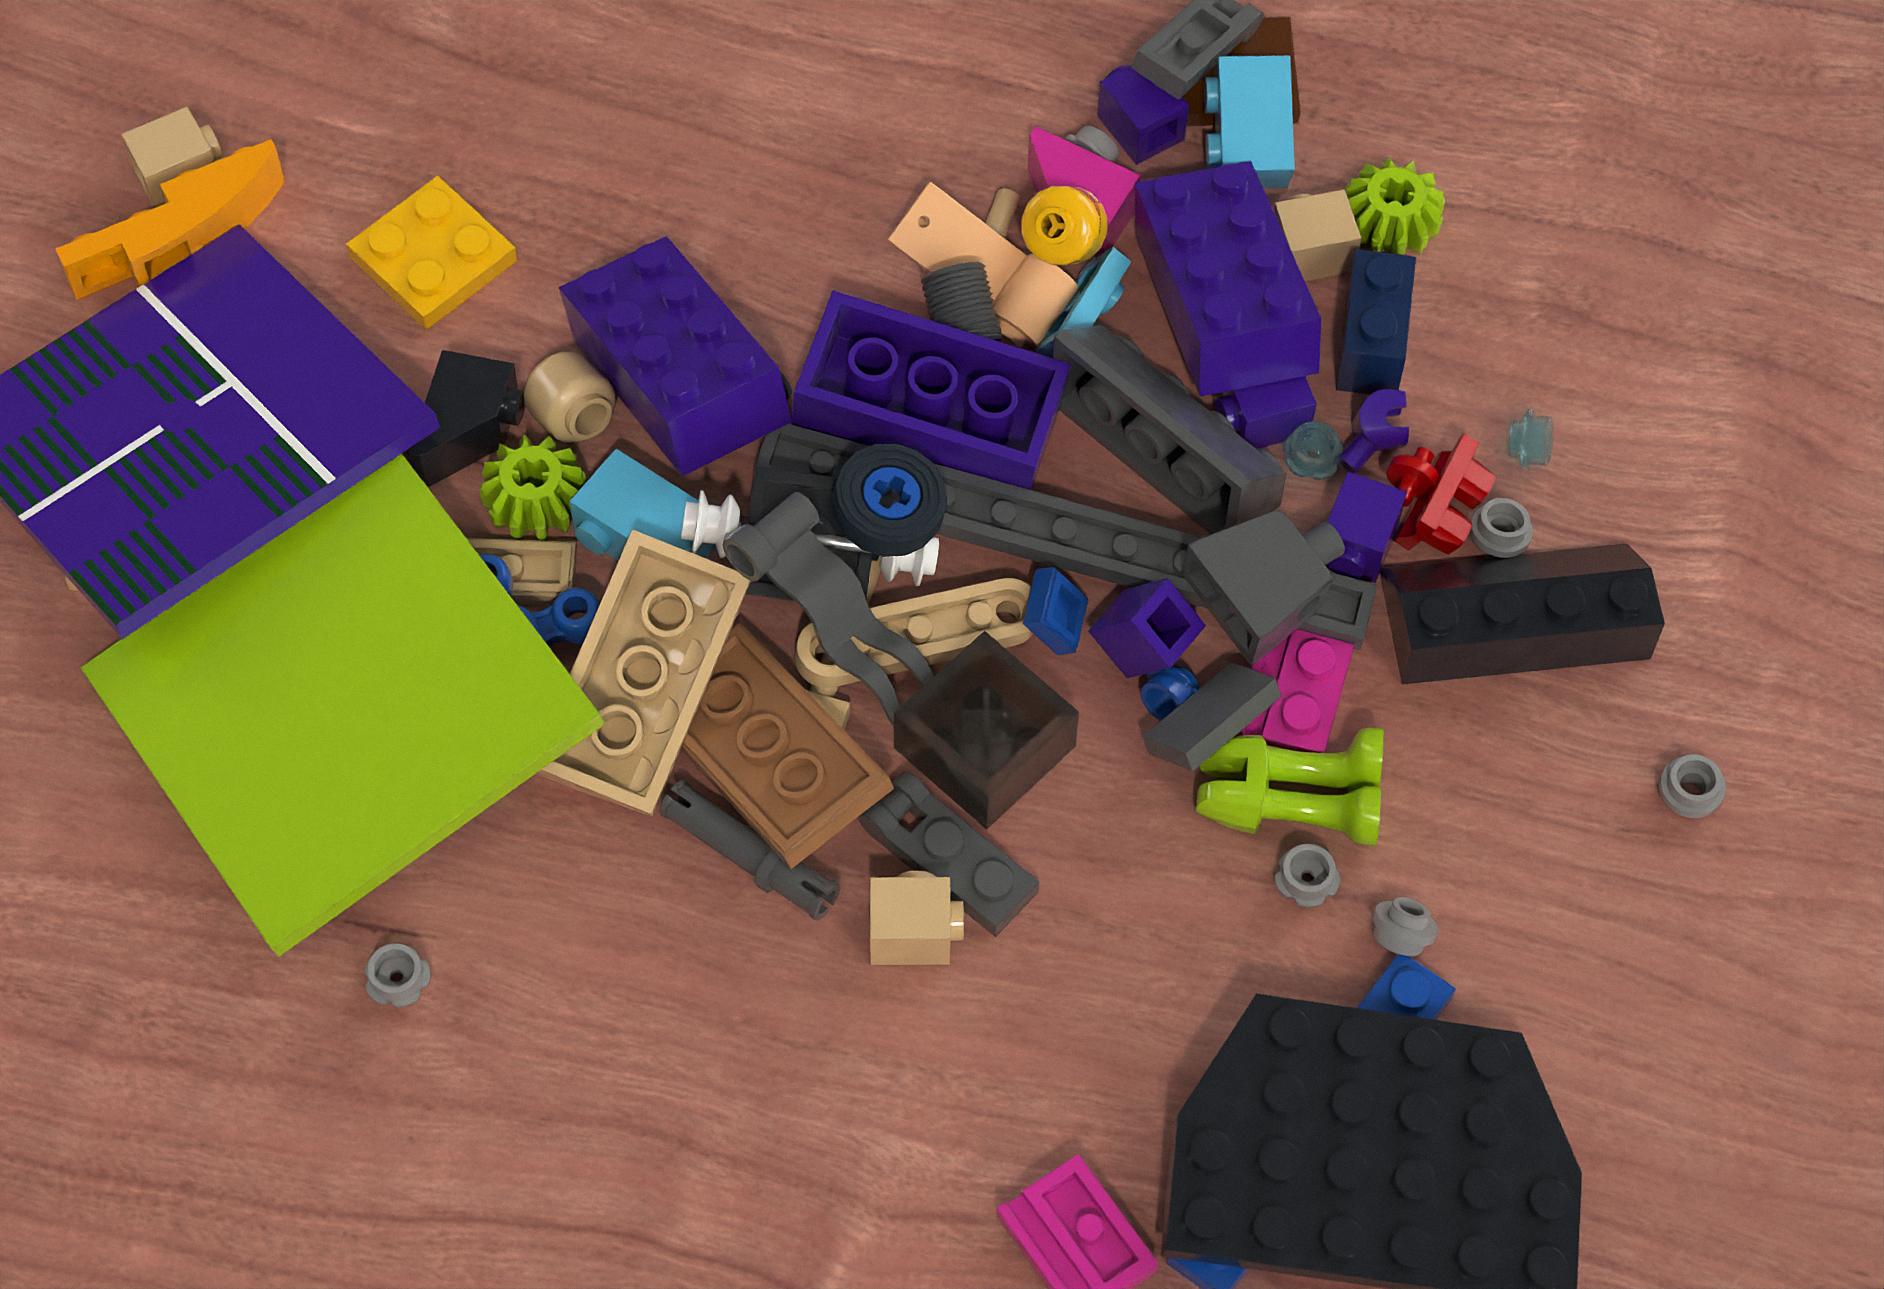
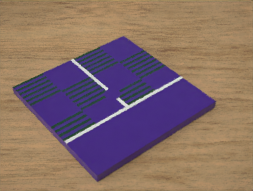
[0,224,441,639]

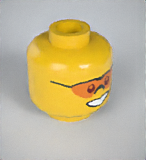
[1021,186,1107,265]

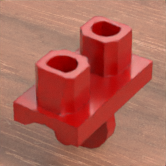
[1386,433,1497,555]

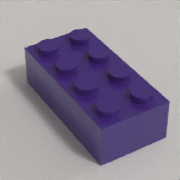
[1135,161,1321,397]
[559,236,792,477]
[791,290,1071,490]

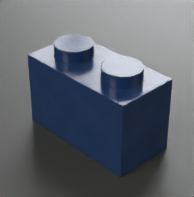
[1336,249,1416,395]

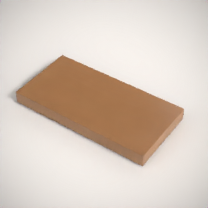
[681,622,894,869]

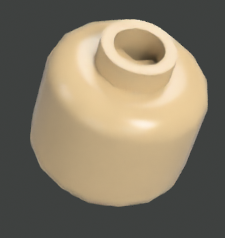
[523,351,615,443]

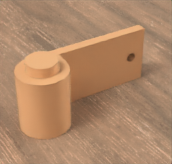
[886,181,1079,349]

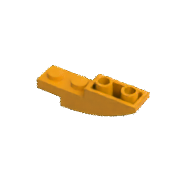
[55,139,285,300]

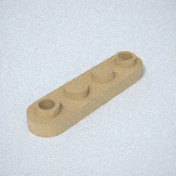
[794,578,1033,688]

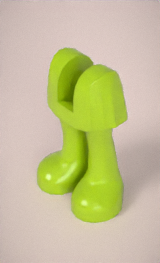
[1196,727,1384,847]

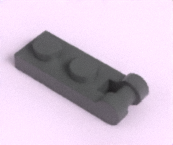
[1131,0,1264,100]
[858,771,1040,937]

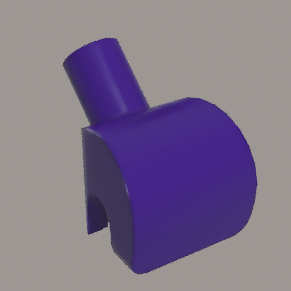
[1337,389,1409,474]

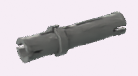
[659,780,840,920]

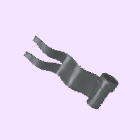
[723,492,943,730]

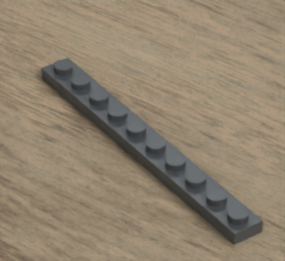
[753,424,1378,650]

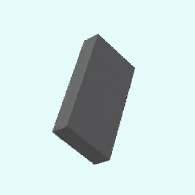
[1142,662,1281,771]

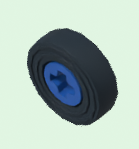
[831,444,948,557]

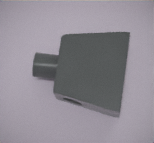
[1181,511,1345,666]

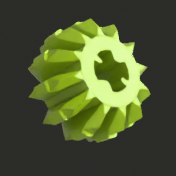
[1346,156,1445,255]
[479,434,586,541]

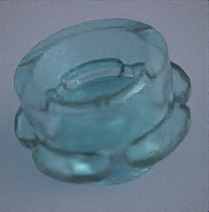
[1508,409,1553,470]
[1283,421,1344,480]

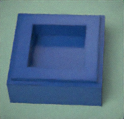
[1023,567,1089,655]

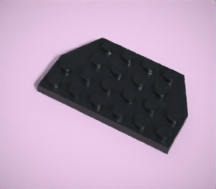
[1161,993,1582,1289]

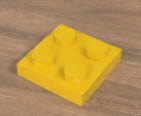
[346,175,518,330]

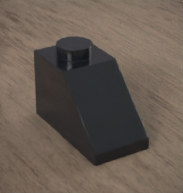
[408,350,525,487]

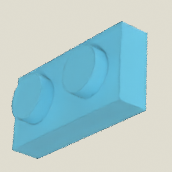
[1032,247,1132,358]

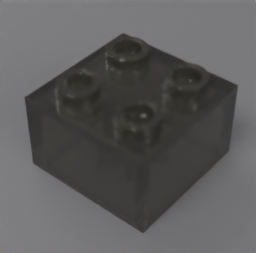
[894,631,1079,830]

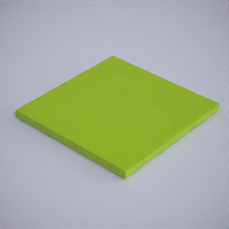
[80,454,606,957]

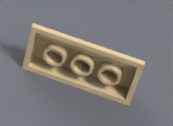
[536,529,751,816]

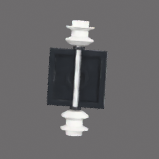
[681,466,939,602]

